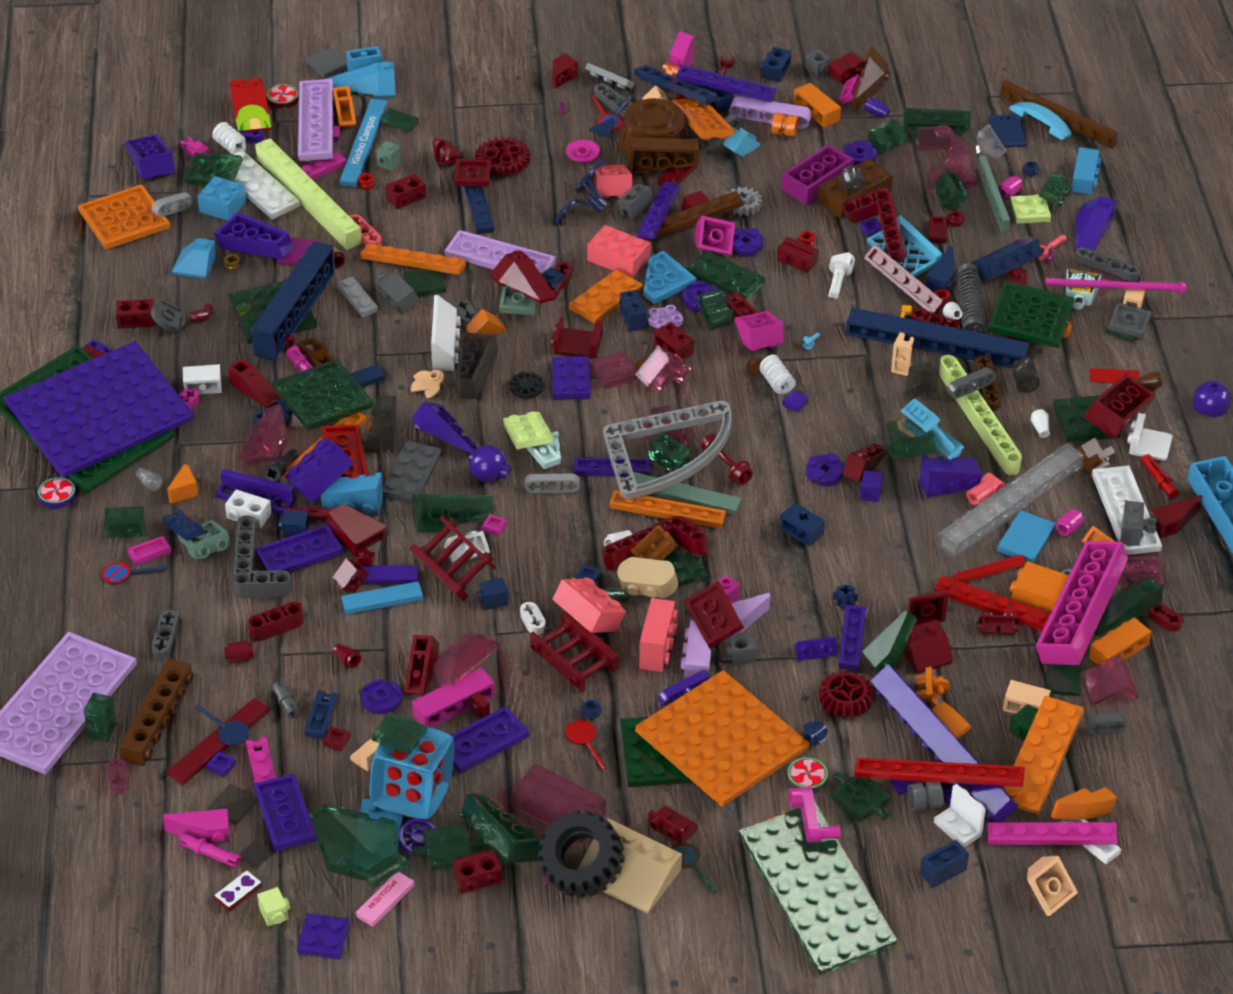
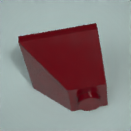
[908,591,949,626]

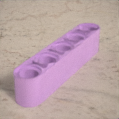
[729,96,812,129]

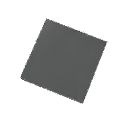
[306,47,347,79]
[1108,302,1152,339]

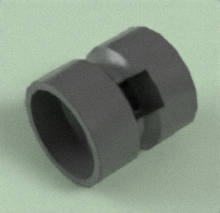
[907,782,944,811]

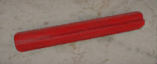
[952,555,1025,583]

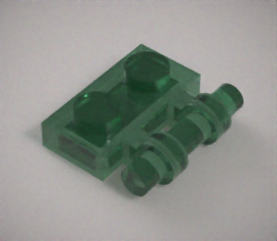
[662,550,708,587]

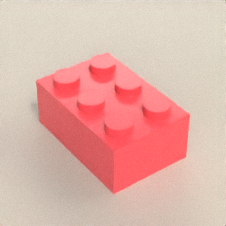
[587,225,651,278]
[552,578,627,633]
[639,598,678,672]

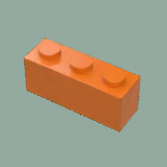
[794,83,841,128]
[1089,617,1152,672]

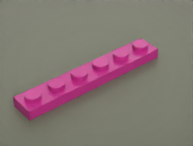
[987,822,1117,845]

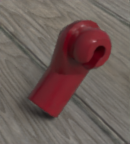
[190,304,213,322]

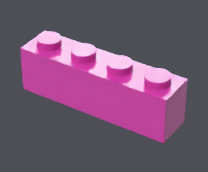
[412,667,495,728]

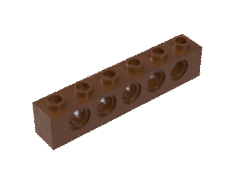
[119,658,194,766]

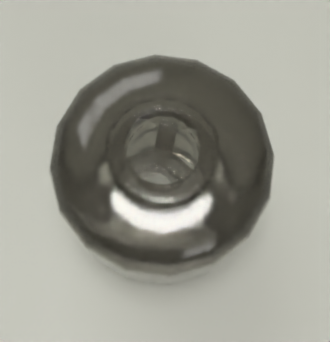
[840,166,865,192]

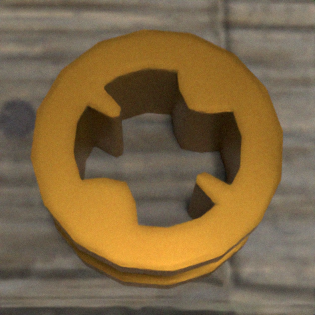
[224,254,240,270]

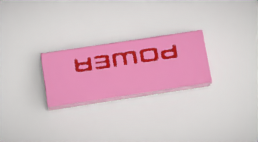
[356,871,414,927]

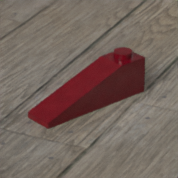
[490,250,556,304]

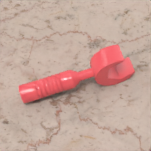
[1038,234,1067,260]

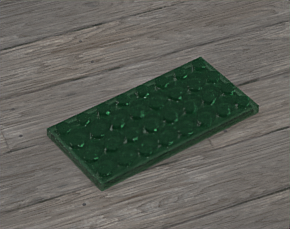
[739,802,897,975]

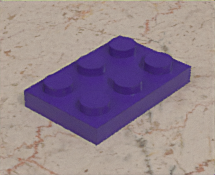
[552,356,590,400]

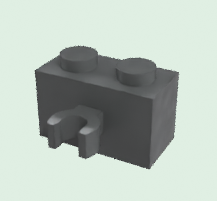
[1120,500,1156,546]

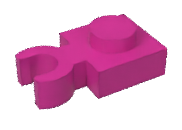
[180,137,210,161]

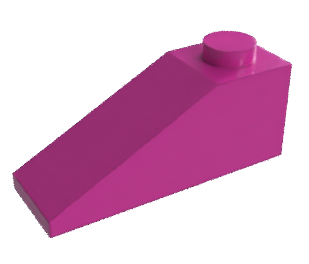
[163,809,230,844]

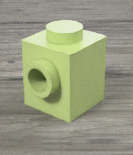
[257,887,290,926]

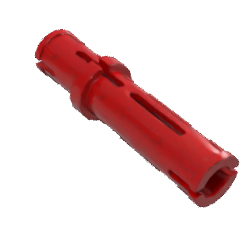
[1140,454,1179,499]

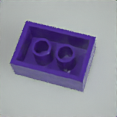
[285,438,354,503]

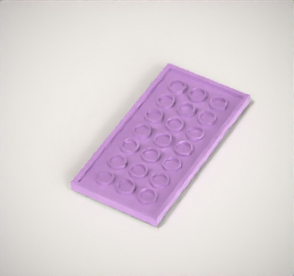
[0,632,137,775]

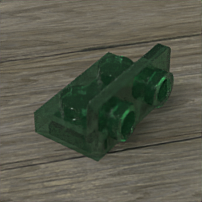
[1039,172,1071,211]

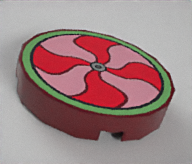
[266,84,299,108]

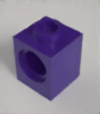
[860,470,883,502]

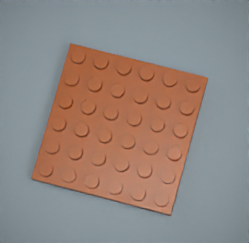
[635,670,810,807]

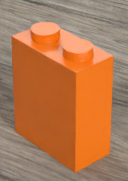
[1010,561,1069,613]

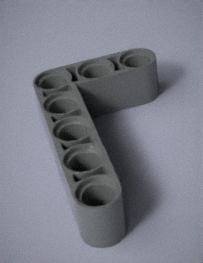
[233,515,292,598]

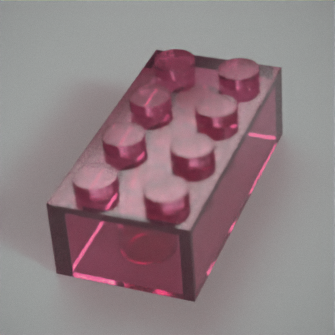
[512,764,606,843]

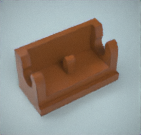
[630,525,678,560]

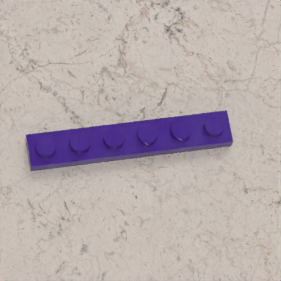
[676,65,777,103]
[636,182,680,240]

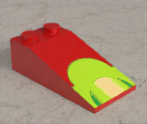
[229,77,271,133]

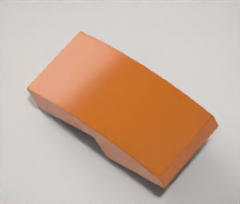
[931,701,971,738]

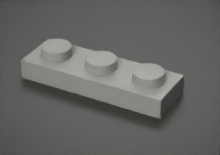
[585,63,635,90]
[337,276,378,318]

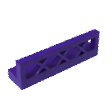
[216,469,296,514]

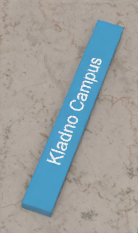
[340,99,387,187]

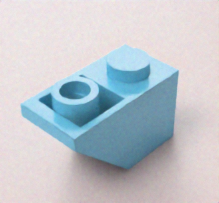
[723,127,761,157]

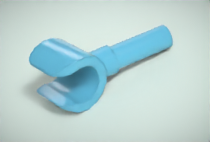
[802,332,820,350]

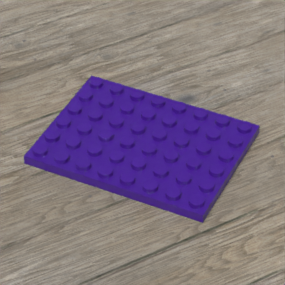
[5,341,194,479]

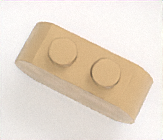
[617,557,678,598]

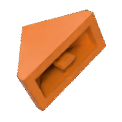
[466,309,506,341]
[167,464,198,504]

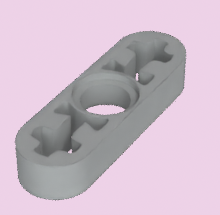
[152,192,193,217]
[524,474,580,493]

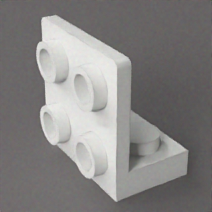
[934,784,985,848]

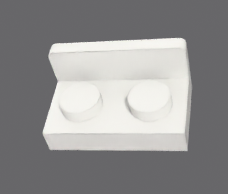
[444,531,490,564]

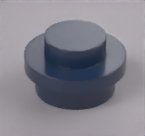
[1022,161,1040,176]
[581,700,601,719]

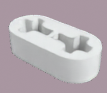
[520,602,546,635]

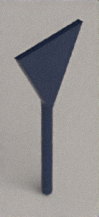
[589,95,632,139]

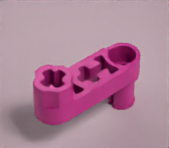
[789,787,841,843]

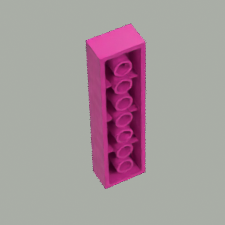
[1036,541,1128,665]

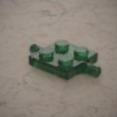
[831,772,891,822]
[412,825,485,871]

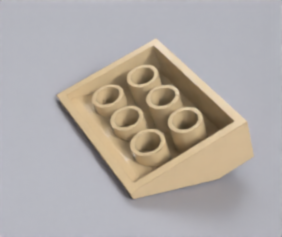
[577,818,682,914]

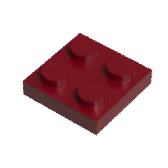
[455,159,491,187]

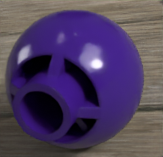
[468,445,511,483]

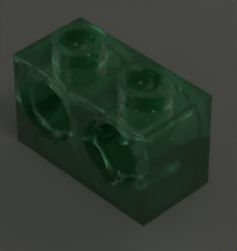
[933,170,968,211]
[649,432,690,472]
[83,693,117,742]

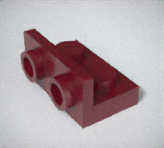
[648,805,698,845]

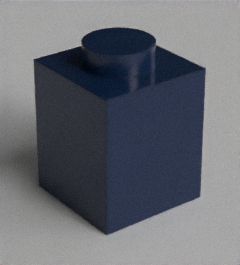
[279,510,309,538]
[477,577,509,610]

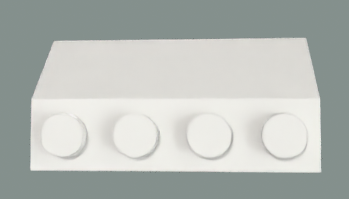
[431,295,461,371]

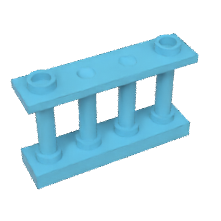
[901,398,964,460]

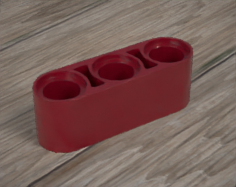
[248,601,304,641]

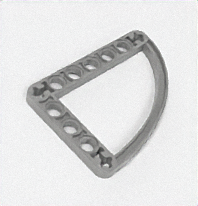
[603,401,732,499]

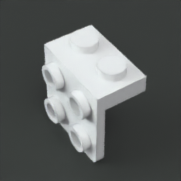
[1127,413,1172,461]

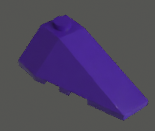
[1075,196,1117,252]
[411,401,478,453]

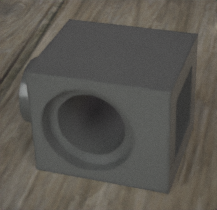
[805,49,831,77]
[726,634,757,665]

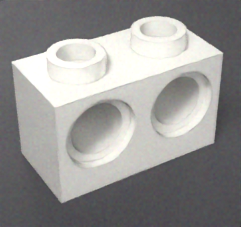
[225,490,272,529]

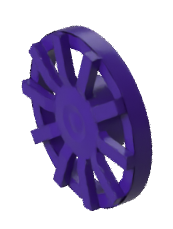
[399,819,439,856]

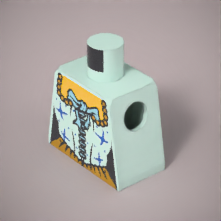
[1066,269,1101,310]

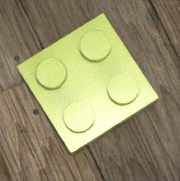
[1010,195,1051,224]

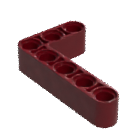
[843,188,907,262]
[602,516,708,570]

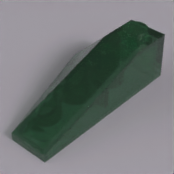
[1094,577,1163,636]

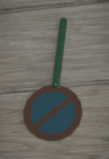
[671,843,717,893]

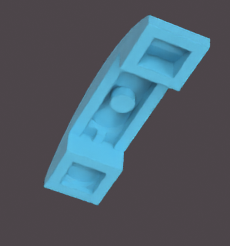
[1009,102,1072,140]

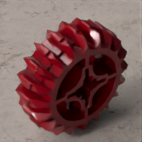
[818,670,874,720]

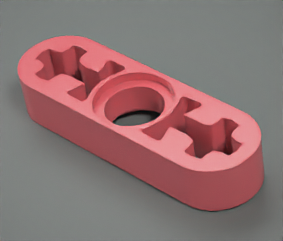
[349,214,382,246]

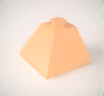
[1027,856,1078,916]

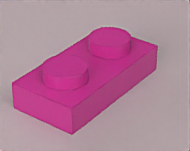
[838,74,860,105]

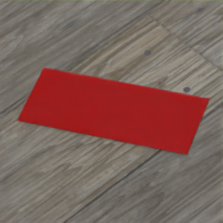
[1090,368,1140,383]

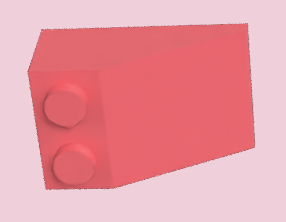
[590,164,632,199]

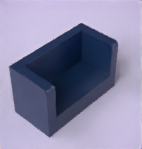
[920,840,969,888]

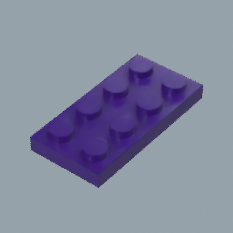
[255,524,343,573]
[451,706,529,774]
[253,774,316,852]

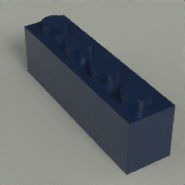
[971,237,1042,281]

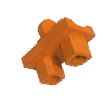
[916,667,950,708]

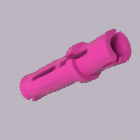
[178,832,241,868]

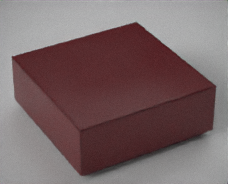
[323,726,350,751]

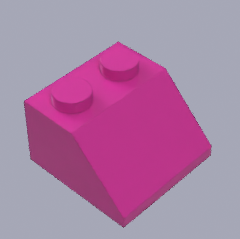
[735,311,784,351]

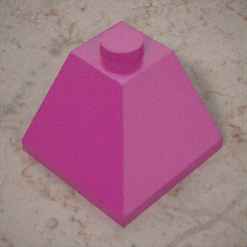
[694,216,735,256]

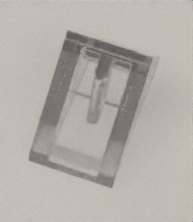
[976,123,1007,160]

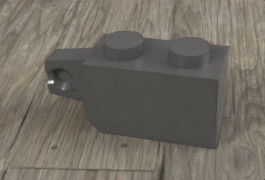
[375,272,420,314]

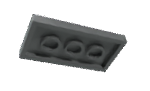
[382,441,442,504]

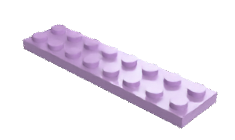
[298,79,333,161]

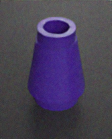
[864,97,890,118]

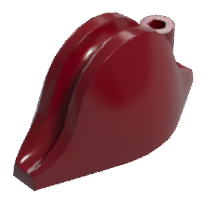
[432,138,461,165]

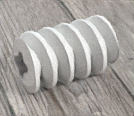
[212,122,246,155]
[760,355,796,394]

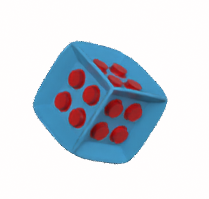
[370,721,454,819]

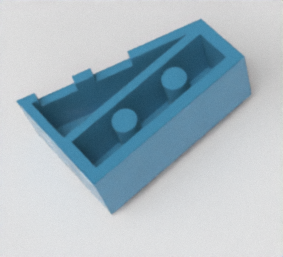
[321,472,383,516]

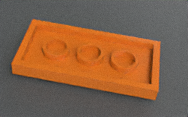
[569,269,643,324]

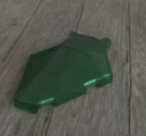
[310,805,410,890]

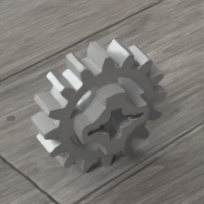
[727,187,762,216]

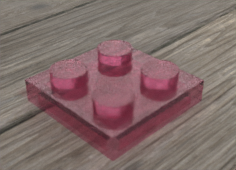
[589,351,638,389]

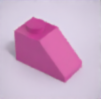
[669,31,694,67]

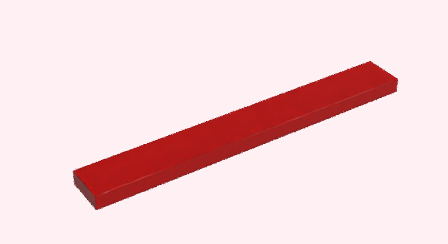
[854,757,1025,787]

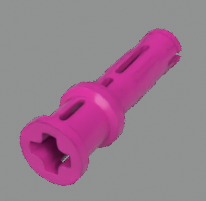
[285,346,327,386]

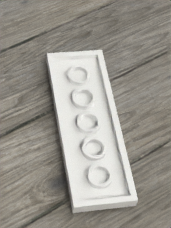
[214,150,301,219]
[1092,465,1162,555]

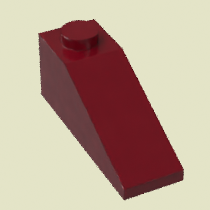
[404,635,440,695]

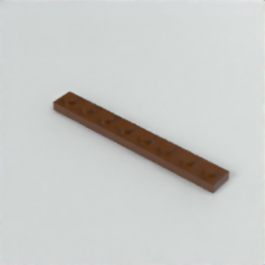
[1000,80,1118,148]

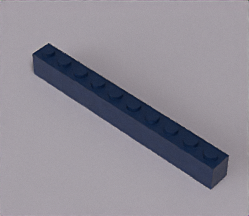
[846,308,1029,370]

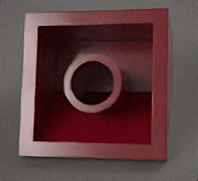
[903,620,953,674]

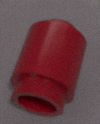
[224,641,254,663]

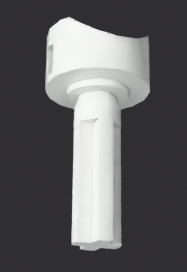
[828,252,855,299]

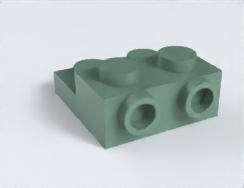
[499,285,538,315]
[177,520,231,559]

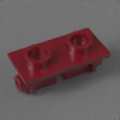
[977,613,1019,634]

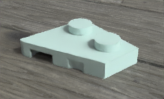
[526,431,561,469]

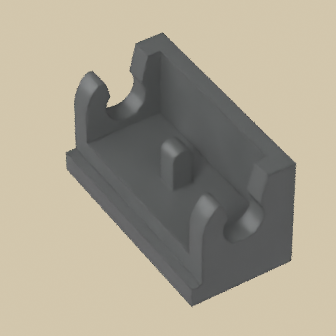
[617,184,653,220]

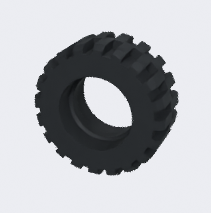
[538,810,625,898]

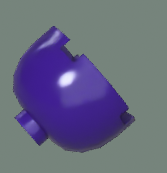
[1193,381,1230,417]

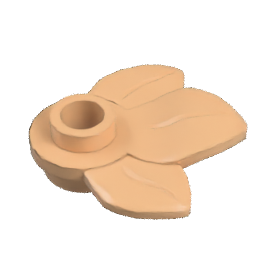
[411,370,444,399]

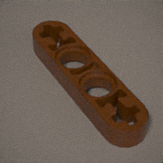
[975,356,1001,411]

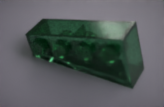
[886,418,937,459]
[460,793,545,864]

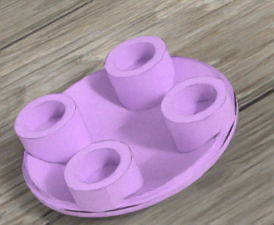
[648,305,684,329]

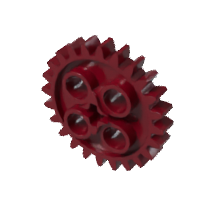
[475,136,531,177]

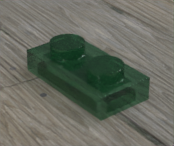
[381,108,419,132]

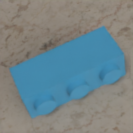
[1071,147,1102,195]

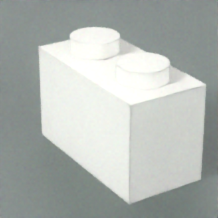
[183,364,222,394]

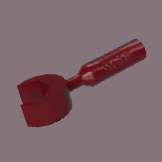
[717,55,735,75]

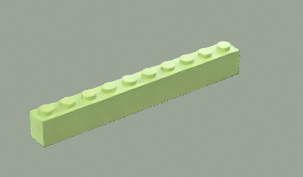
[255,139,362,250]

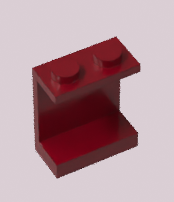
[551,317,603,359]

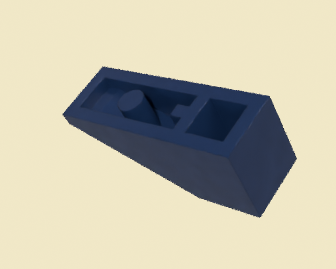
[926,246,955,292]

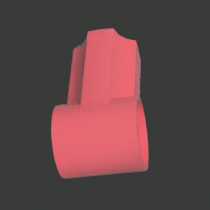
[967,473,1005,505]

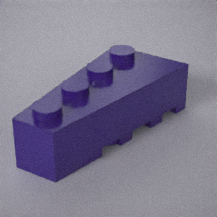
[214,212,293,259]

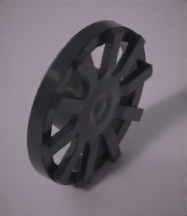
[509,371,544,398]

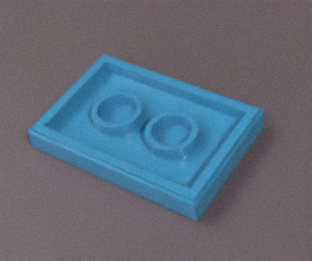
[997,510,1056,563]

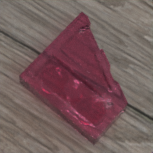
[1122,556,1164,590]

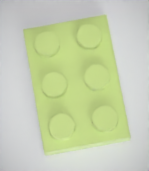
[503,412,553,449]

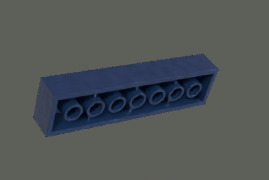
[251,241,335,362]

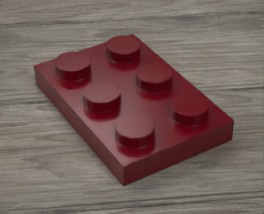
[684,581,745,648]

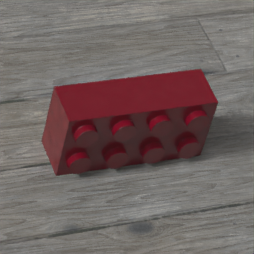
[1084,374,1156,439]

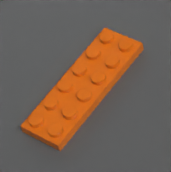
[672,99,734,140]
[1003,696,1084,815]

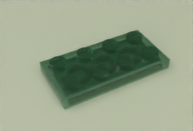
[687,251,765,300]

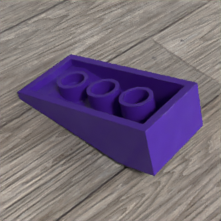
[124,134,175,180]

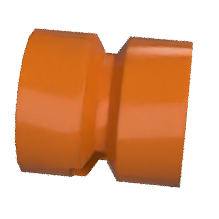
[771,112,799,138]

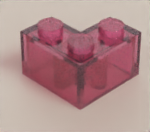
[636,346,691,392]

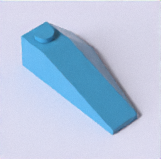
[328,61,395,98]

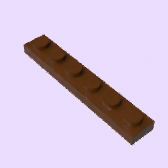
[646,191,744,242]

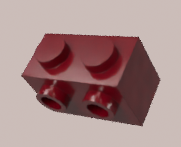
[654,322,694,363]

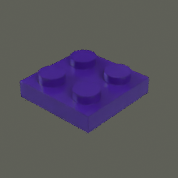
[297,913,350,959]

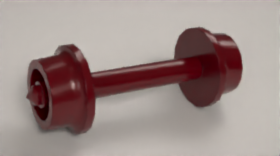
[701,433,753,485]

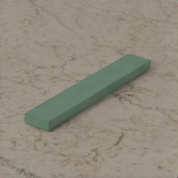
[977,155,1010,234]
[626,472,741,516]

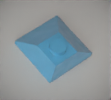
[172,238,216,279]

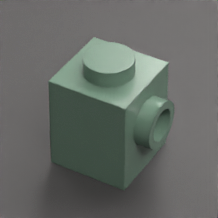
[377,141,401,171]

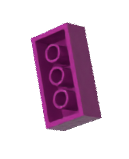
[781,144,854,205]

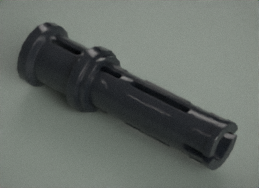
[264,449,299,482]

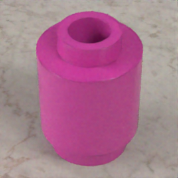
[998,176,1023,199]
[1056,509,1084,536]

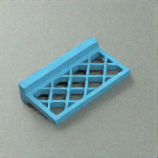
[867,215,942,277]

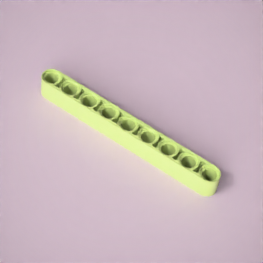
[939,355,1022,475]

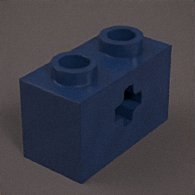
[779,503,825,547]

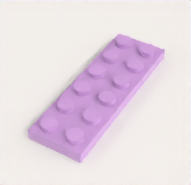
[445,230,556,274]

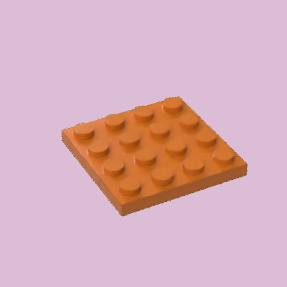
[78,184,170,250]

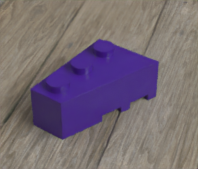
[919,455,982,498]

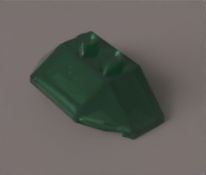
[903,108,971,145]

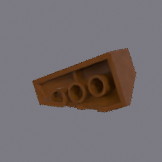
[852,47,890,112]

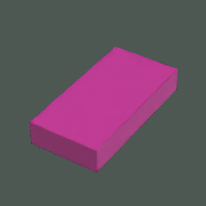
[128,536,172,566]

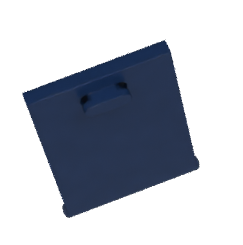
[989,115,1026,147]

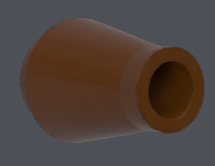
[1134,371,1162,389]

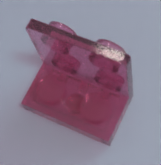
[1083,655,1139,704]

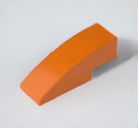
[333,86,356,127]
[1051,787,1117,820]

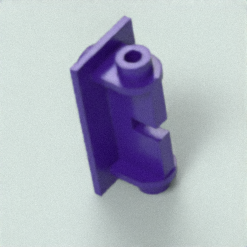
[794,636,837,661]

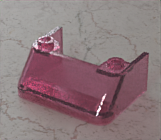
[916,125,977,191]

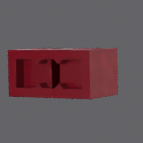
[385,173,426,210]
[116,299,154,328]
[453,849,502,893]

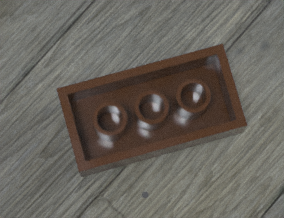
[818,159,893,219]

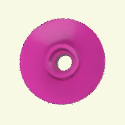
[566,140,600,162]

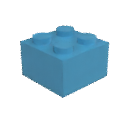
[198,176,247,221]

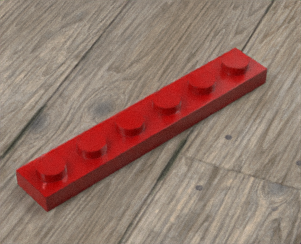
[934,575,1051,631]

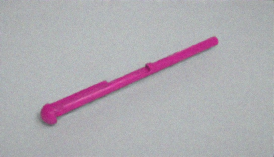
[1045,278,1187,295]

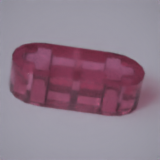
[107,758,129,795]

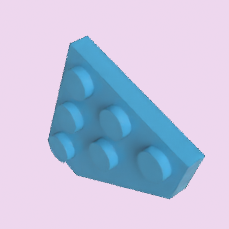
[643,251,696,304]

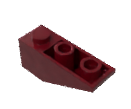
[228,358,281,409]
[842,443,888,482]
[1150,495,1203,539]

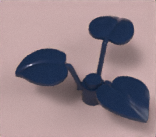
[556,159,607,225]

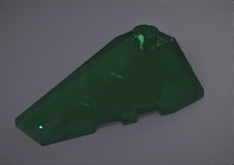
[412,494,493,533]

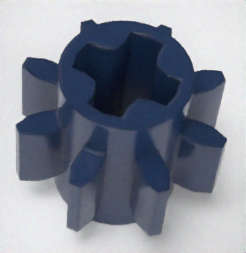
[833,584,858,609]
[802,720,828,746]

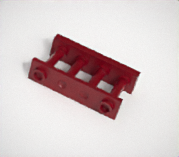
[409,516,496,601]
[530,611,619,693]

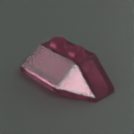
[240,404,288,463]
[432,633,501,686]

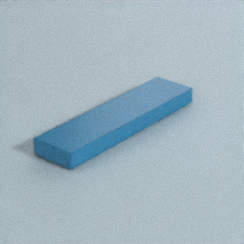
[341,581,423,615]

